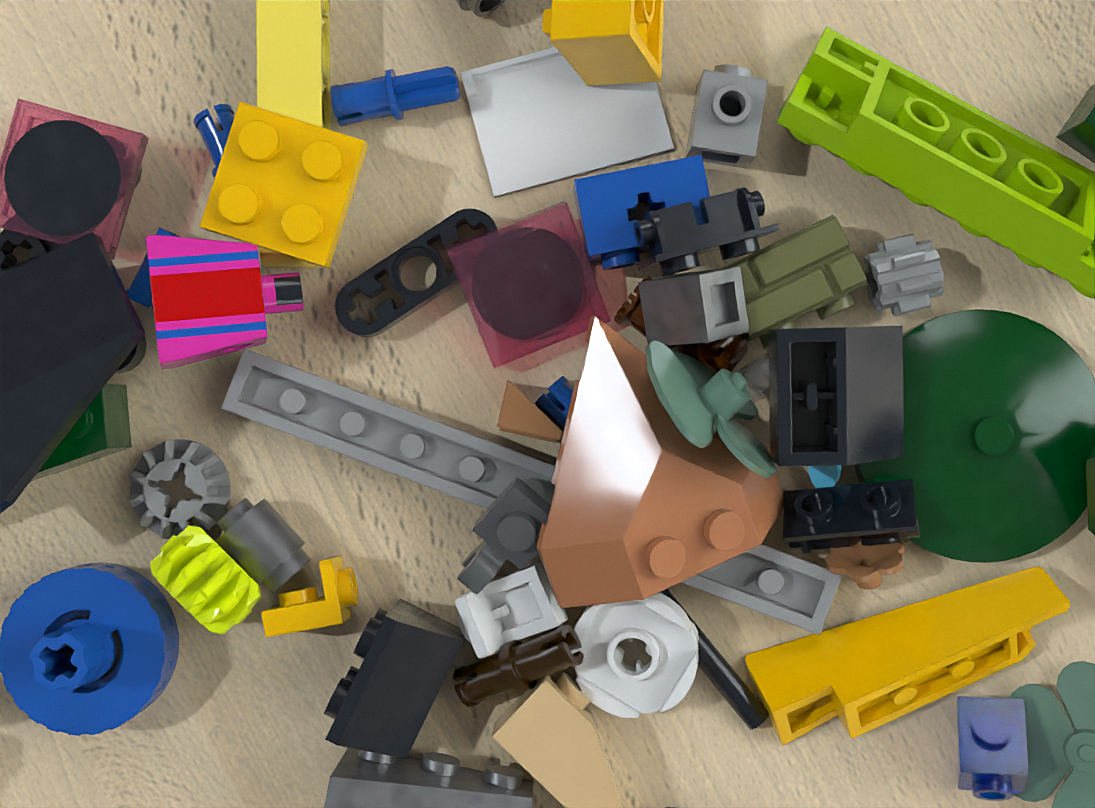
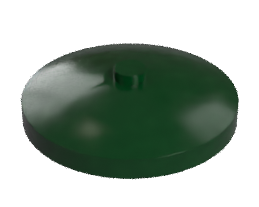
[853,309,1095,563]

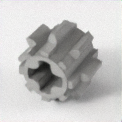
[863,234,944,316]

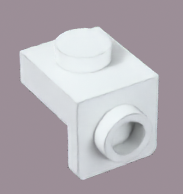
[455,561,568,659]

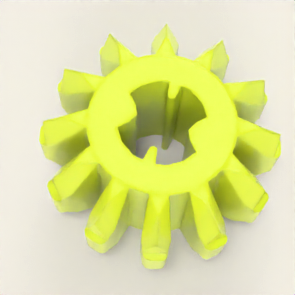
[150,525,262,634]

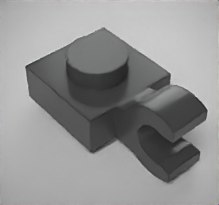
[457,477,551,595]

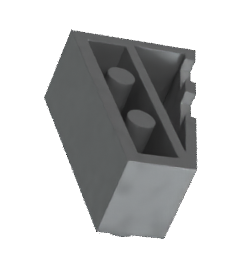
[324,748,534,808]

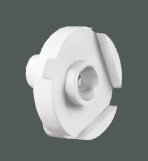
[571,592,699,718]

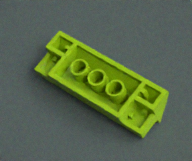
[776,26,1095,299]

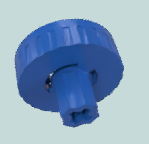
[0,562,179,736]

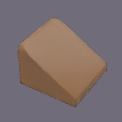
[497,380,562,443]

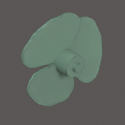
[645,341,777,479]
[996,661,1095,808]

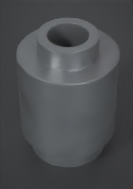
[216,498,311,594]

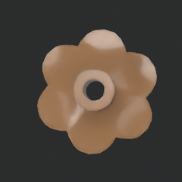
[826,536,905,590]

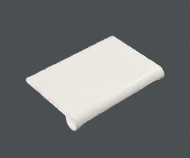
[461,47,674,197]

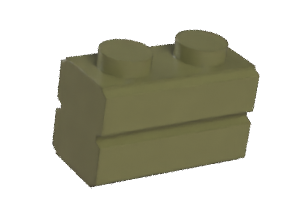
[721,215,867,348]

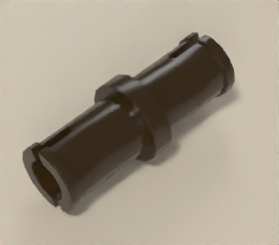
[453,624,584,707]

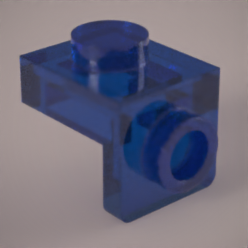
[956,696,1029,801]

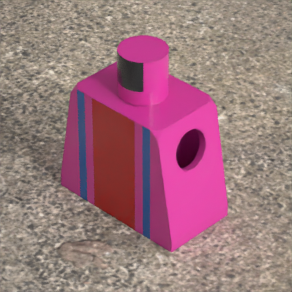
[146,235,303,370]

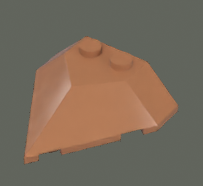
[536,316,784,608]

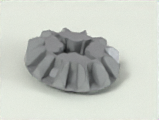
[127,439,231,539]

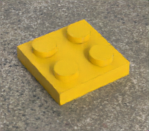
[199,101,368,269]

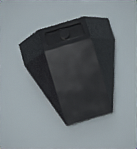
[0,232,145,513]

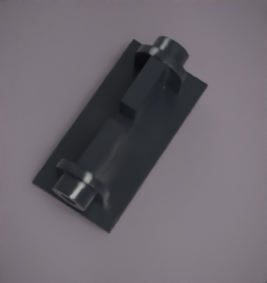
[634,187,780,276]
[783,478,920,553]

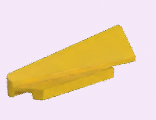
[745,566,1070,746]

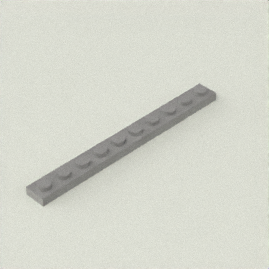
[221,349,842,635]

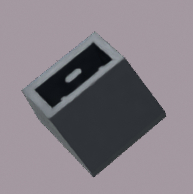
[768,326,904,467]
[324,599,465,759]

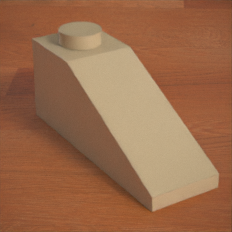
[492,673,626,808]

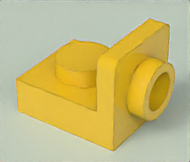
[261,555,359,638]

